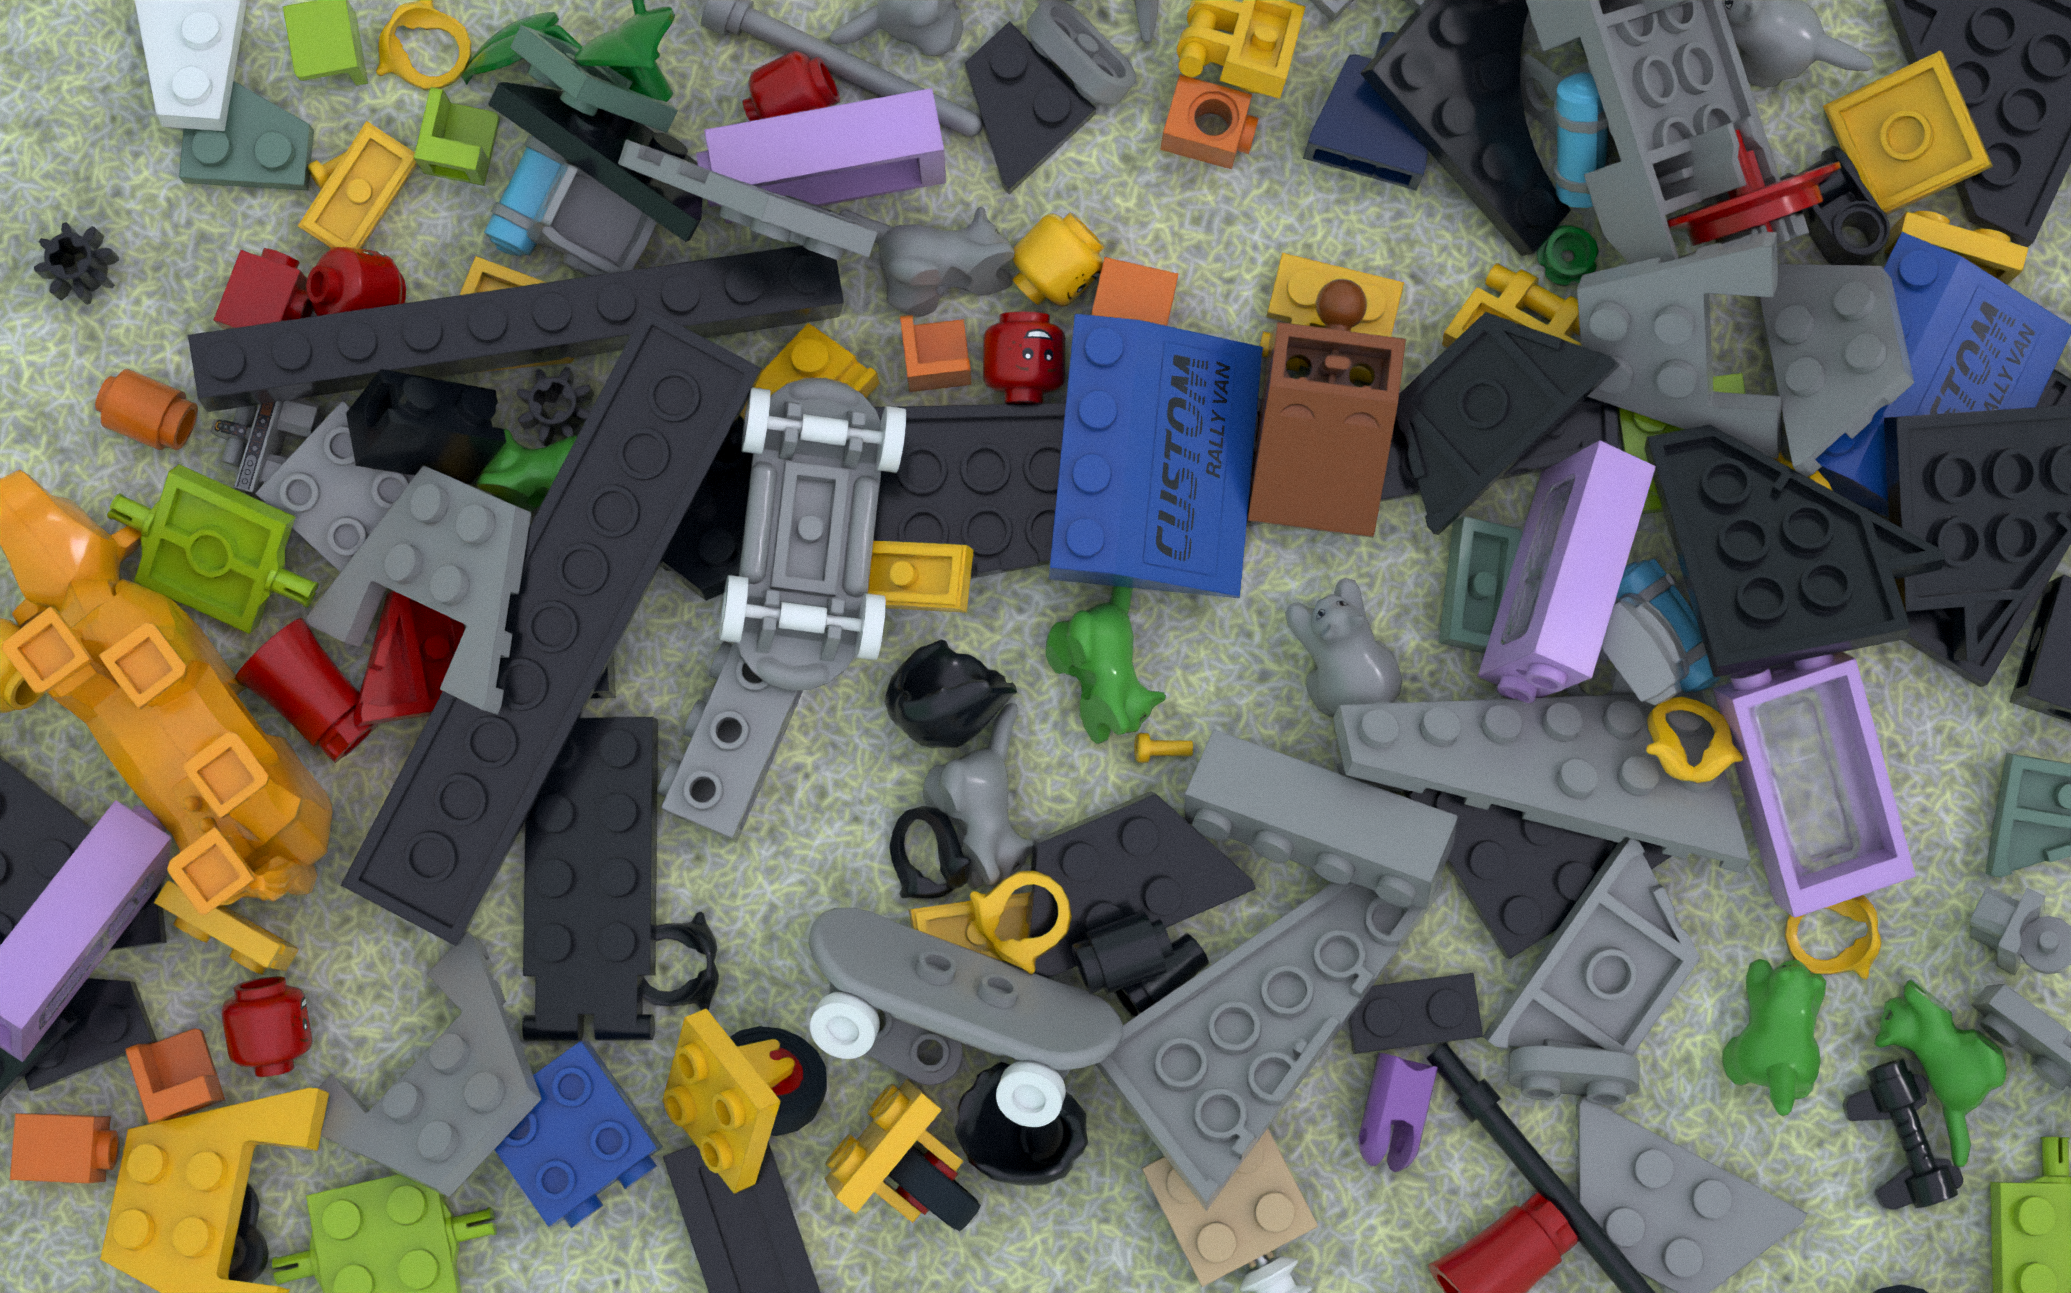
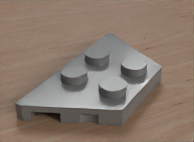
[1759,264,1914,477]
[1483,837,1701,1055]
[1576,1096,1808,1293]

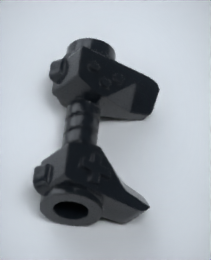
[1843,1058,1963,1210]

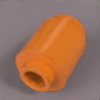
[95,369,198,450]

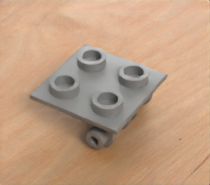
[255,400,415,572]

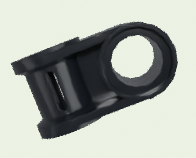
[1780,146,1890,266]

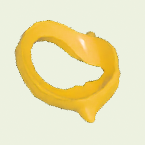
[376,0,472,90]
[1646,697,1744,783]
[970,871,1072,974]
[1785,895,1881,979]

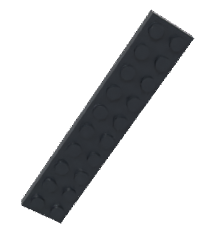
[341,307,763,946]

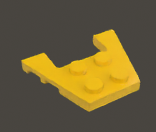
[100,1087,329,1293]

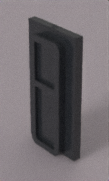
[663,1141,821,1293]

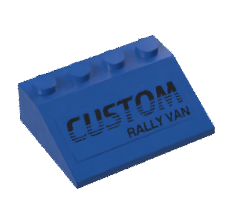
[1791,232,2071,518]
[1049,314,1263,598]

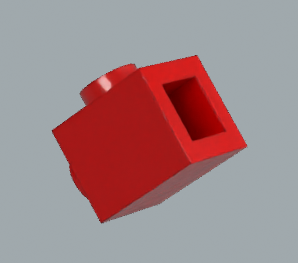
[213,248,313,330]

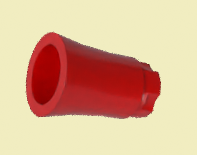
[235,618,380,763]
[1428,1193,1579,1293]

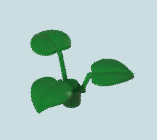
[462,0,675,102]

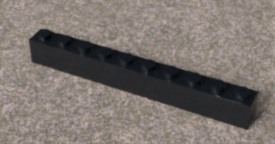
[188,245,844,412]

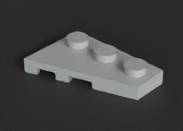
[1971,984,2071,1090]

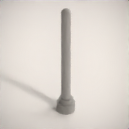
[701,0,983,137]

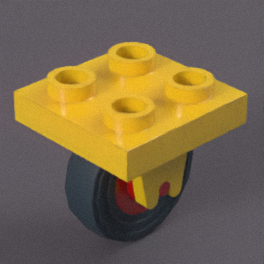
[662,1008,827,1194]
[824,1078,981,1232]

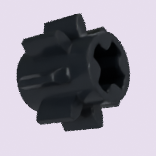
[34,222,119,305]
[516,367,595,447]

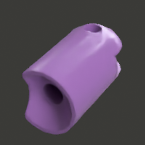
[1358,1052,1438,1172]

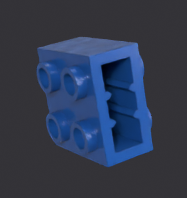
[494,1041,663,1228]

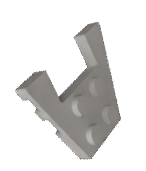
[618,139,878,261]
[1577,232,1782,458]
[305,465,531,715]
[318,931,542,1197]

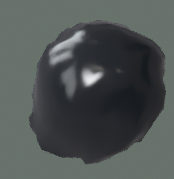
[885,639,1017,748]
[955,1062,1088,1186]

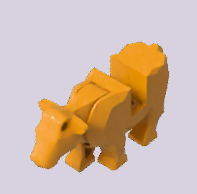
[0,469,333,915]

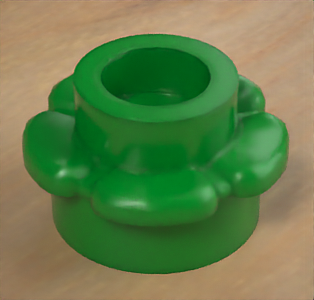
[1537,225,1599,286]

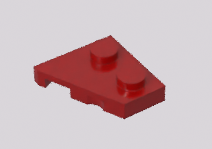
[353,590,465,727]

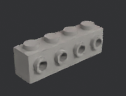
[657,641,803,842]
[1185,729,1458,909]

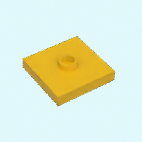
[1823,51,1993,215]

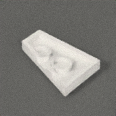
[135,0,247,131]

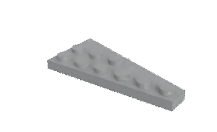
[1333,692,1751,873]
[1095,879,1443,1211]

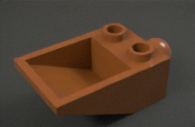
[1247,279,1406,538]

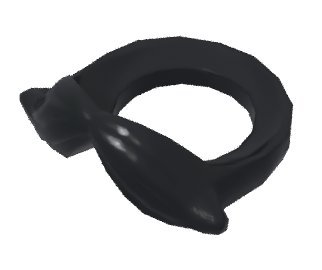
[889,806,971,899]
[643,912,719,1010]

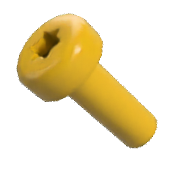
[308,152,346,189]
[1134,733,1193,763]

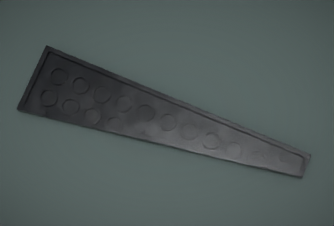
[874,397,1619,579]

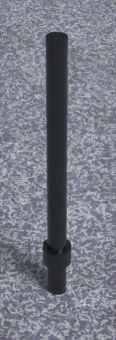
[1426,1042,1656,1293]

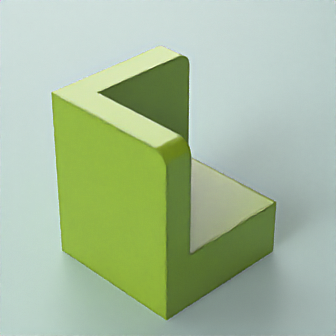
[283,0,369,86]
[414,87,500,186]

